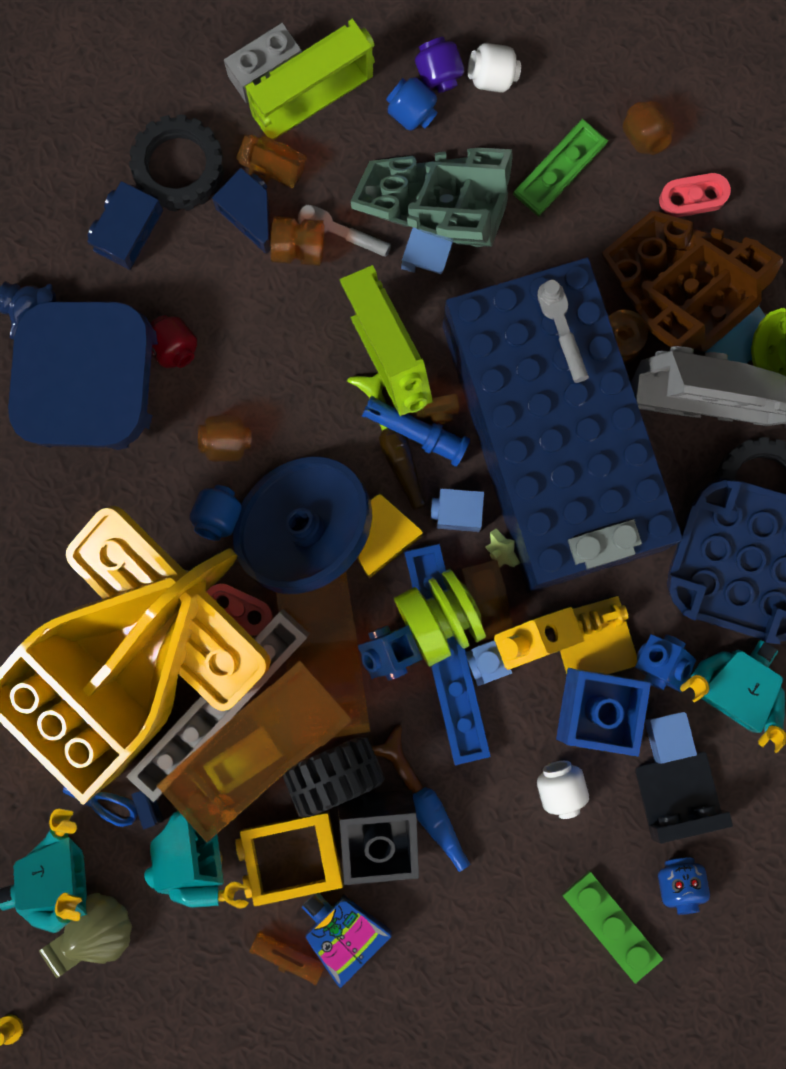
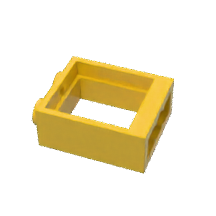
[236,811,344,907]

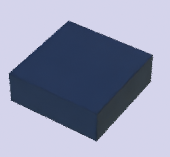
[131,791,164,830]

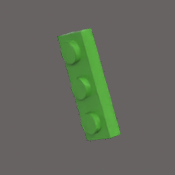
[561,871,663,984]

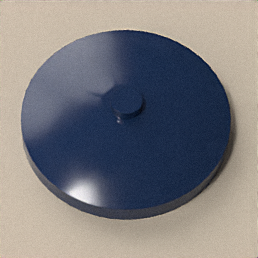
[233,457,372,594]

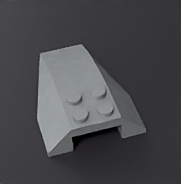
[631,346,786,428]

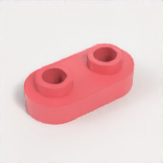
[659,173,731,217]
[206,584,273,636]

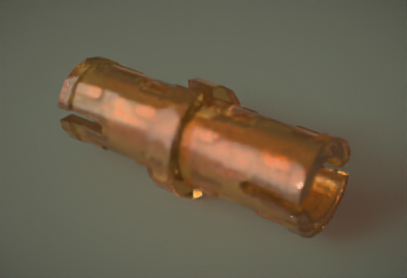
[249,931,325,986]

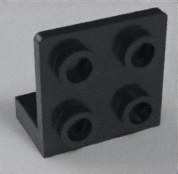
[635,752,733,844]

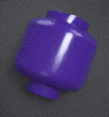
[415,37,465,93]

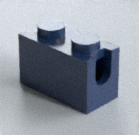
[87,181,163,270]

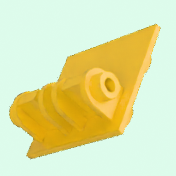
[553,596,637,674]

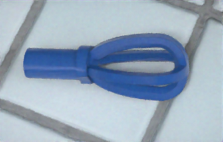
[63,786,138,827]

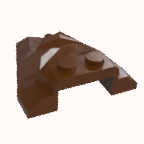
[602,210,783,352]

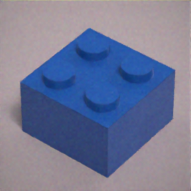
[556,668,651,757]

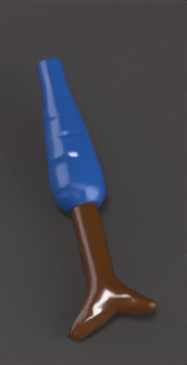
[372,724,471,872]

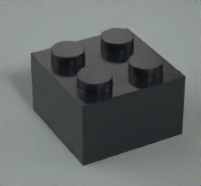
[338,790,419,885]

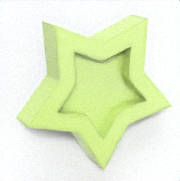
[485,528,520,568]

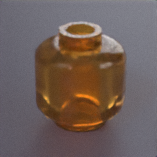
[622,101,675,155]
[198,415,251,462]

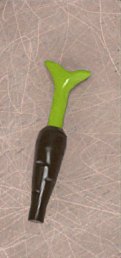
[347,373,426,510]

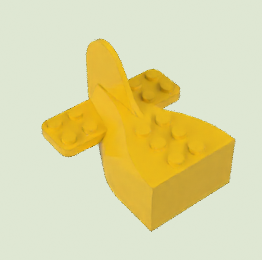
[0,506,271,805]

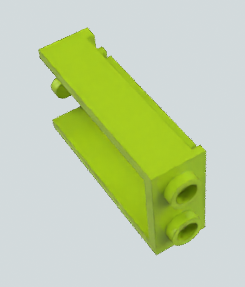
[245,18,375,142]
[339,265,433,416]

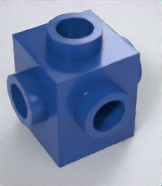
[357,625,422,681]
[635,634,696,692]

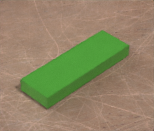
[513,118,608,217]

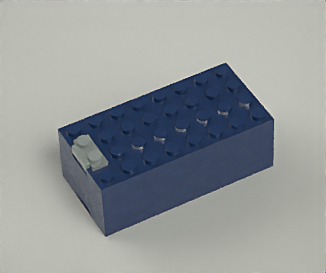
[442,257,683,593]

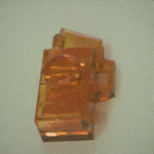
[236,135,307,188]

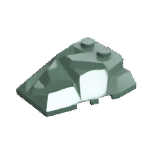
[351,148,512,247]

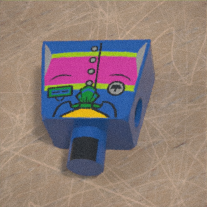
[301,893,392,988]

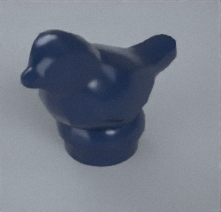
[0,281,56,340]

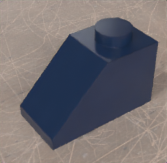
[212,168,271,254]

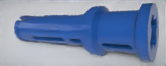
[362,396,470,466]

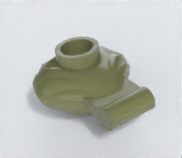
[39,893,132,979]

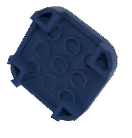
[8,302,158,450]
[667,478,786,644]

